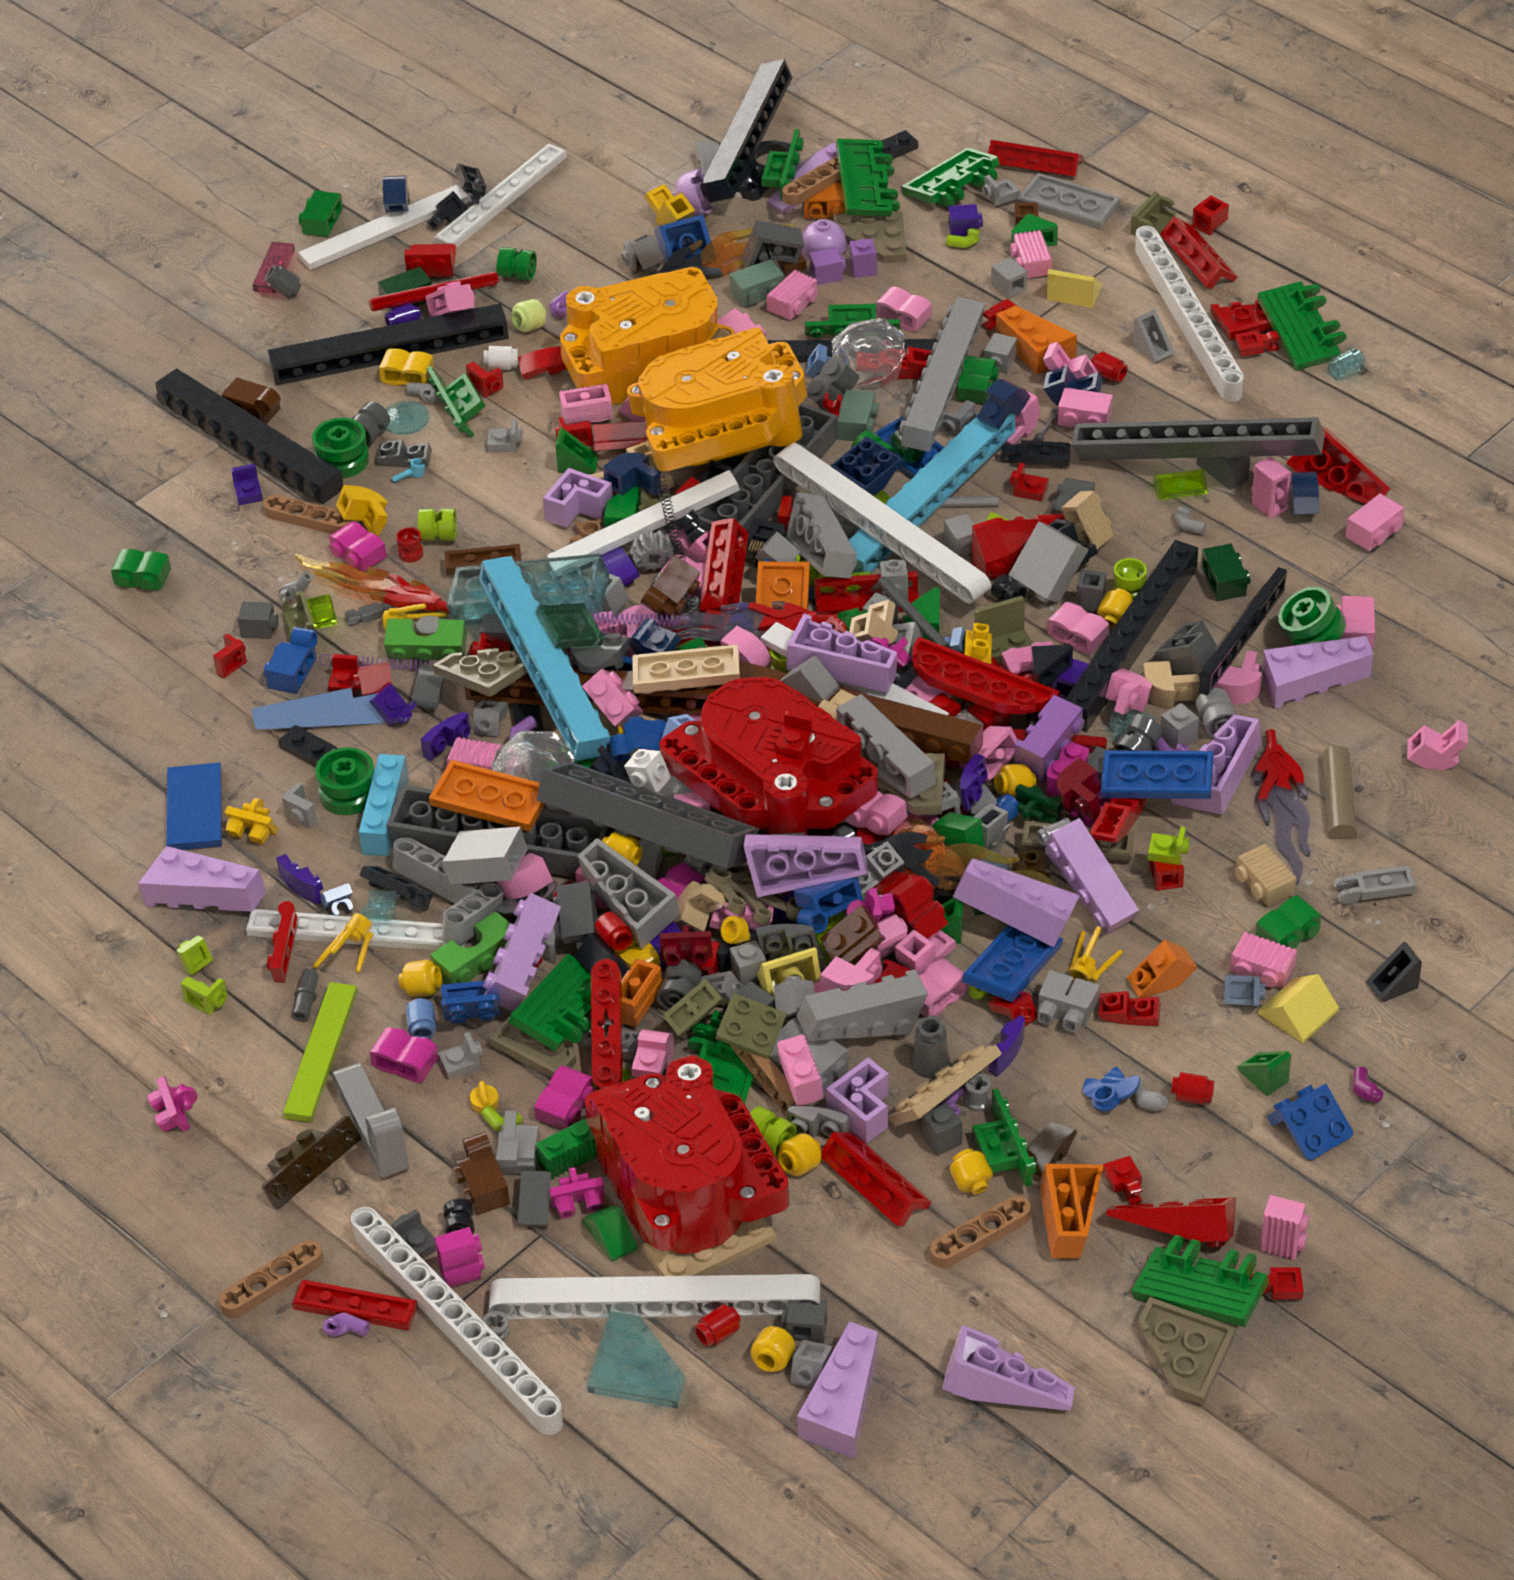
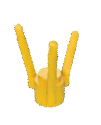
[383,603,448,631]
[313,913,374,973]
[1068,926,1123,983]

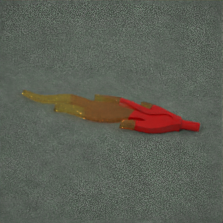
[295,553,458,615]

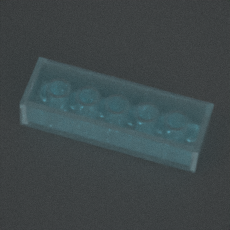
[447,553,610,625]

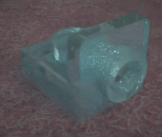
[361,890,397,921]

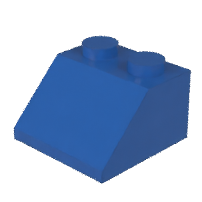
[654,214,716,263]

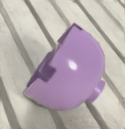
[672,169,714,216]
[801,220,847,261]

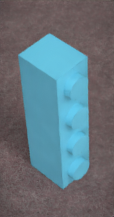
[359,754,409,856]

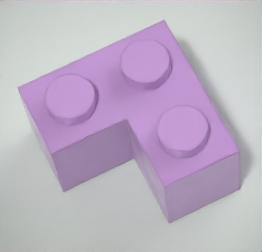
[543,468,613,528]
[826,1057,889,1144]

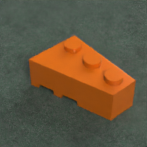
[996,306,1077,374]
[1039,1164,1104,1258]

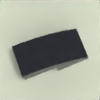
[575,933,631,979]

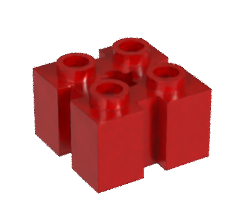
[872,871,948,939]

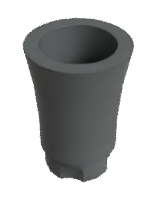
[911,1015,951,1079]

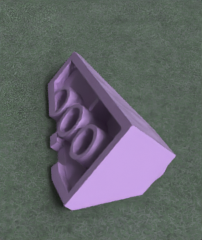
[767,143,840,214]
[942,1325,1075,1411]

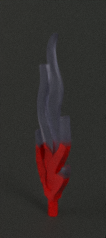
[656,601,838,642]
[1254,729,1311,886]

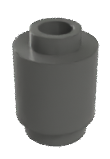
[265,265,301,298]

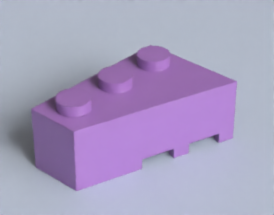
[1014,695,1085,783]

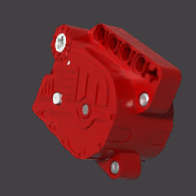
[659,676,878,836]
[585,1055,790,1254]

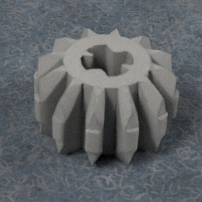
[630,529,674,572]

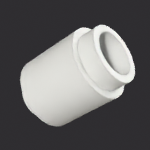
[484,346,518,370]

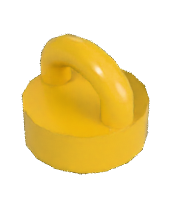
[721,916,750,944]
[470,1081,499,1113]

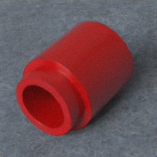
[1091,351,1128,383]
[594,912,633,951]
[1171,1072,1215,1105]
[694,1304,741,1347]

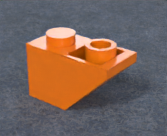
[804,182,845,219]
[1127,939,1198,998]

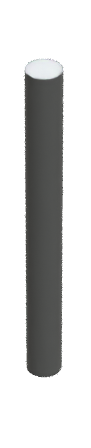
[878,576,949,648]

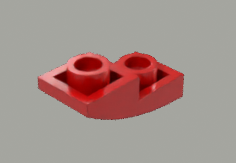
[518,346,567,380]
[1098,991,1161,1026]

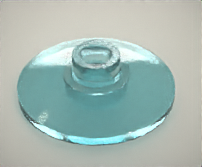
[385,401,429,435]

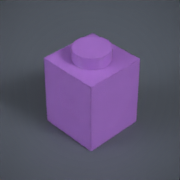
[850,238,877,278]
[809,248,846,285]

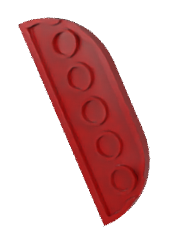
[912,637,1060,715]

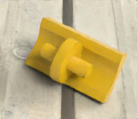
[964,623,992,664]
[225,798,278,845]

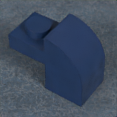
[383,175,410,212]
[1043,365,1103,406]
[976,379,1031,430]
[603,452,661,496]
[1289,472,1319,514]
[630,618,681,655]

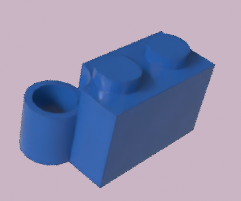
[263,627,318,694]
[609,716,667,762]
[793,877,863,933]

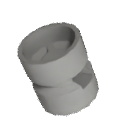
[1196,688,1237,738]

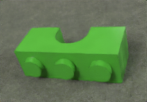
[384,619,467,661]
[430,911,510,984]

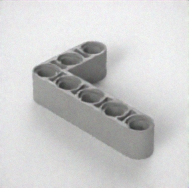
[392,837,504,945]
[332,1063,409,1179]

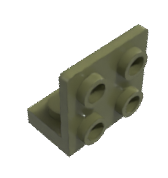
[974,596,1033,664]
[716,993,787,1059]

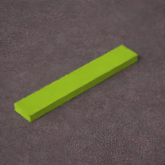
[283,982,358,1123]

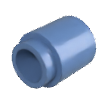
[405,998,436,1039]

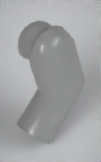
[407,382,438,403]
[1175,506,1206,535]
[279,571,313,602]
[1133,1079,1168,1111]

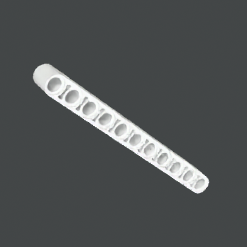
[1135,226,1244,402]
[773,443,991,604]
[351,1207,563,1435]
[488,1274,820,1319]

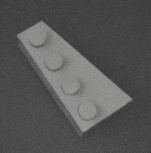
[785,492,857,578]
[836,694,936,799]
[578,838,680,950]
[797,969,928,1041]

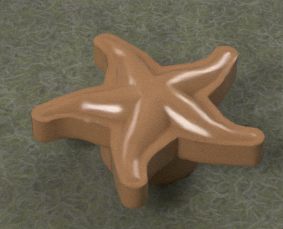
[570,518,604,544]

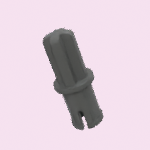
[291,968,319,1022]

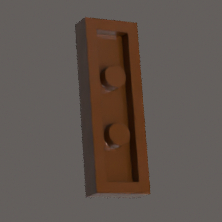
[444,544,522,576]

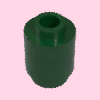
[891,429,924,464]

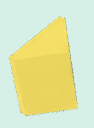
[1047,269,1102,308]
[757,947,821,997]
[1258,974,1339,1043]

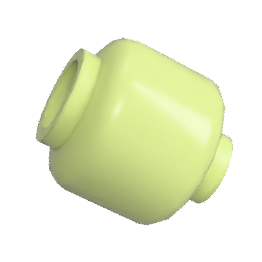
[511,299,546,332]

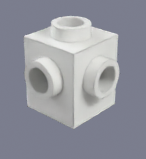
[624,749,671,792]

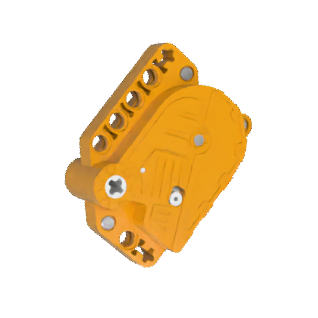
[560,267,735,405]
[627,327,807,471]

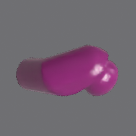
[1353,1067,1383,1104]

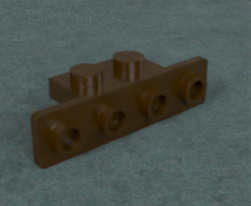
[262,1116,361,1209]

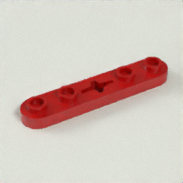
[591,959,623,1090]

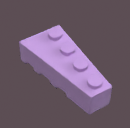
[787,614,897,693]
[1262,636,1373,709]
[1171,714,1261,815]
[1045,818,1139,934]
[744,834,868,898]
[138,846,266,912]
[953,858,1080,947]
[483,892,561,1012]
[797,1321,878,1459]

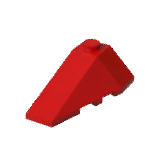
[1286,426,1391,504]
[972,514,1065,580]
[1106,1197,1236,1247]

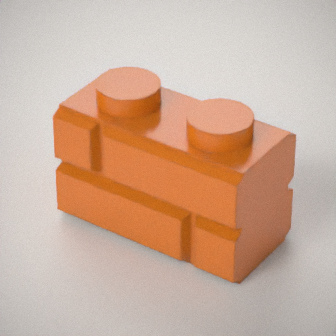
[622,959,662,1027]

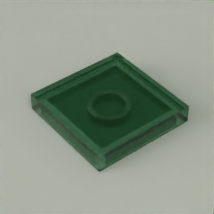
[535,603,605,649]

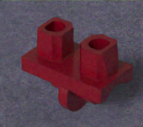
[660,925,713,966]

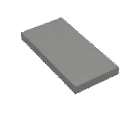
[1017,173,1121,230]

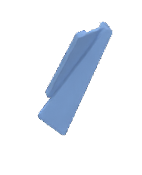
[251,688,384,730]

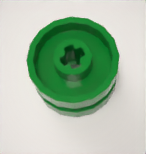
[312,417,369,478]
[1278,587,1346,646]
[315,747,375,816]

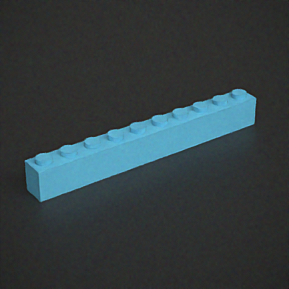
[849,412,1015,573]
[479,556,610,761]

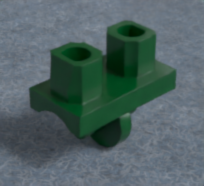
[1015,784,1063,824]

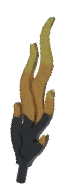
[657,224,795,278]
[863,832,1055,890]

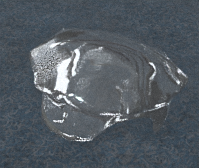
[832,318,905,390]
[490,730,574,806]

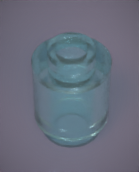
[1328,348,1365,380]

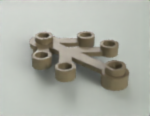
[705,867,803,925]

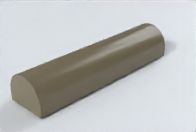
[1322,745,1357,839]
[1021,821,1134,861]

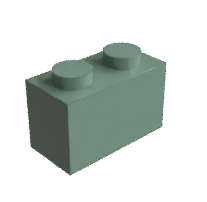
[729,259,784,308]
[838,389,879,441]

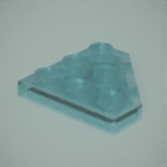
[587,1311,685,1409]

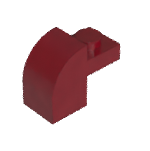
[1057,758,1101,821]

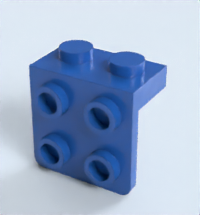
[441,981,501,1023]
[1266,1083,1353,1161]

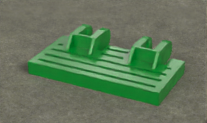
[836,138,900,217]
[901,147,999,208]
[1257,281,1347,371]
[508,954,592,1052]
[688,1010,753,1104]
[1131,1235,1269,1327]

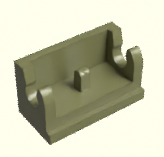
[1131,191,1176,236]
[281,591,317,645]
[662,978,728,1040]

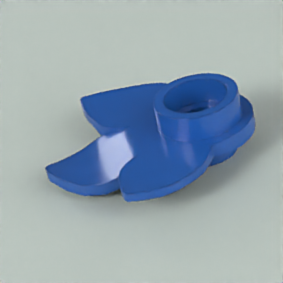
[1083,1067,1140,1112]

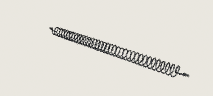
[657,475,702,638]

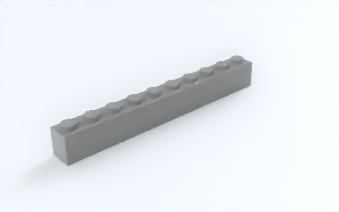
[899,297,985,452]

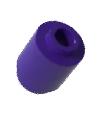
[384,303,421,326]

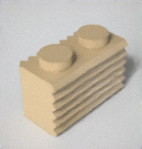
[1061,491,1114,549]
[1235,844,1296,907]

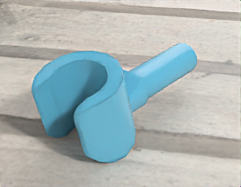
[391,458,425,483]

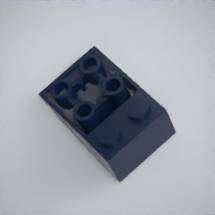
[830,436,903,498]

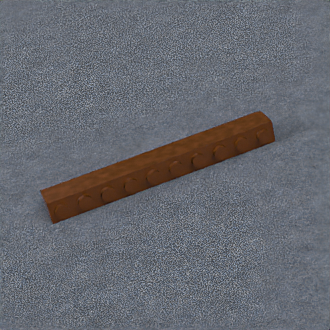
[739,660,983,764]
[464,667,723,716]

